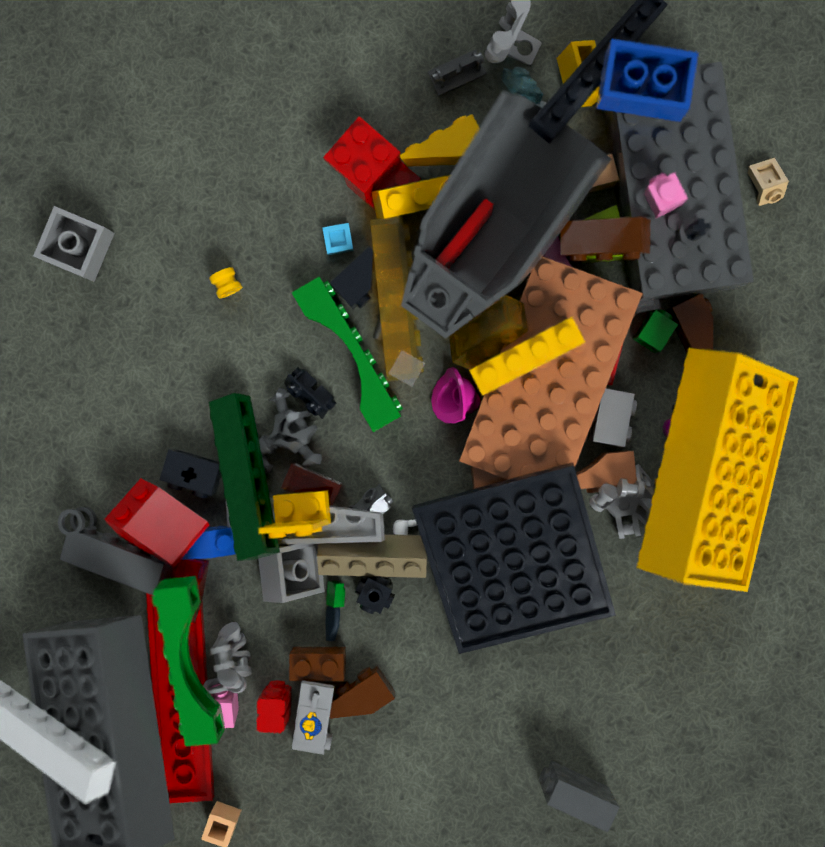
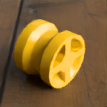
[209,267,243,299]

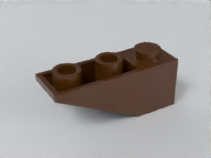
[329,666,395,719]

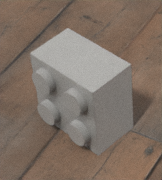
[33,206,115,282]

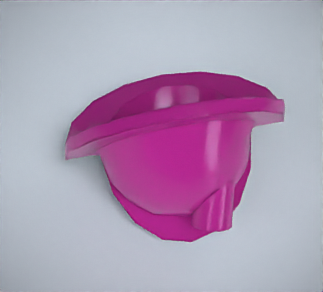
[431,367,481,423]

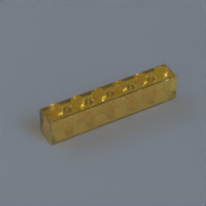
[370,217,424,382]

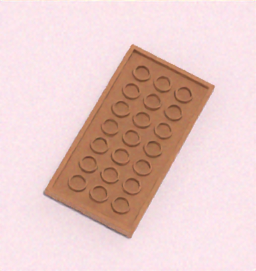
[459,256,643,480]

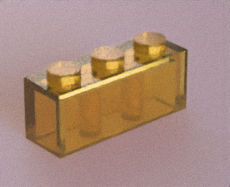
[449,295,529,370]

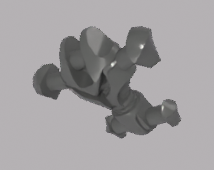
[259,387,322,473]

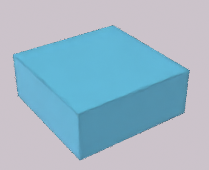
[322,223,354,255]

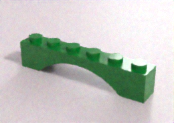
[292,277,403,432]
[152,576,225,746]

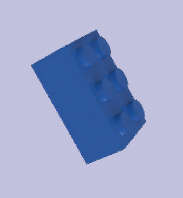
[596,39,698,122]

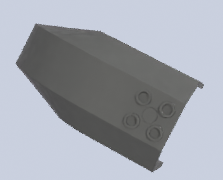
[401,91,611,338]

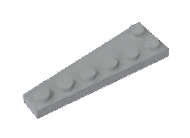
[226,497,385,545]

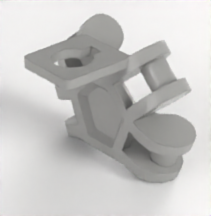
[485,0,541,66]
[589,464,654,539]
[203,622,252,695]

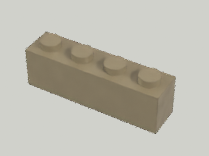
[317,535,427,578]

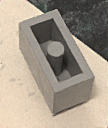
[589,389,637,447]

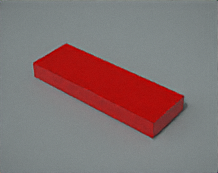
[436,199,494,269]

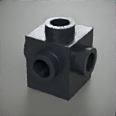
[354,576,395,614]

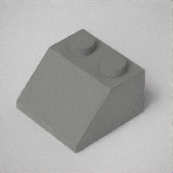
[258,543,325,603]

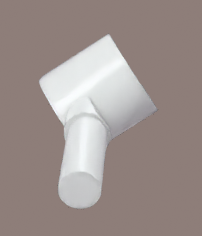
[393,520,417,535]

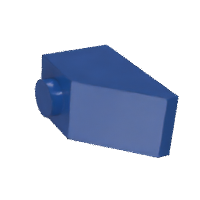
[181,526,236,560]

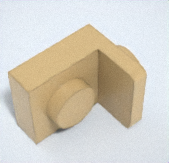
[748,158,789,206]

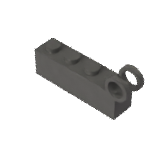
[58,507,174,595]

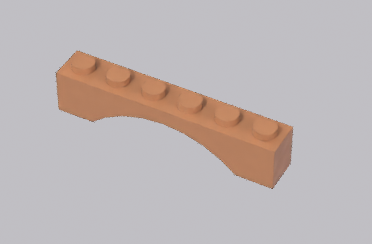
[471,450,637,493]

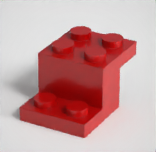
[323,116,421,220]

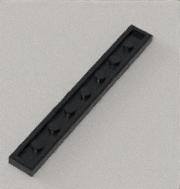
[528,0,668,144]

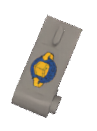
[292,680,334,755]

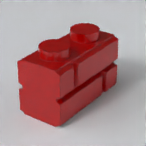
[256,680,292,733]

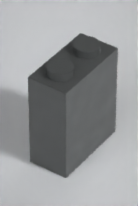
[539,761,620,832]

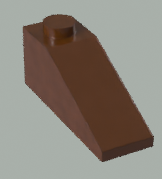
[666,294,713,354]

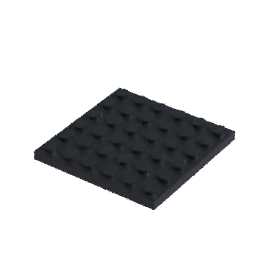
[412,462,616,654]

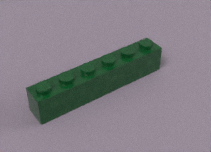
[209,393,280,561]

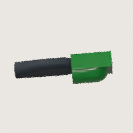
[325,581,346,641]

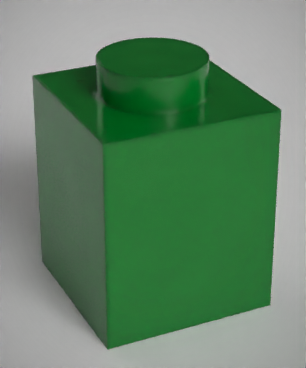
[633,310,678,353]

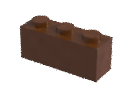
[560,217,651,262]

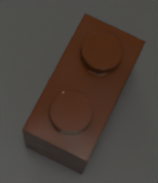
[289,647,346,681]

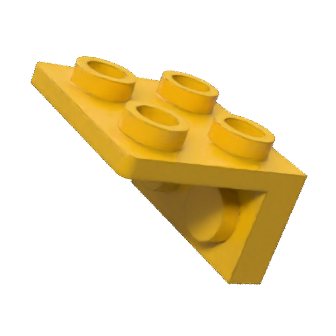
[259,491,331,538]

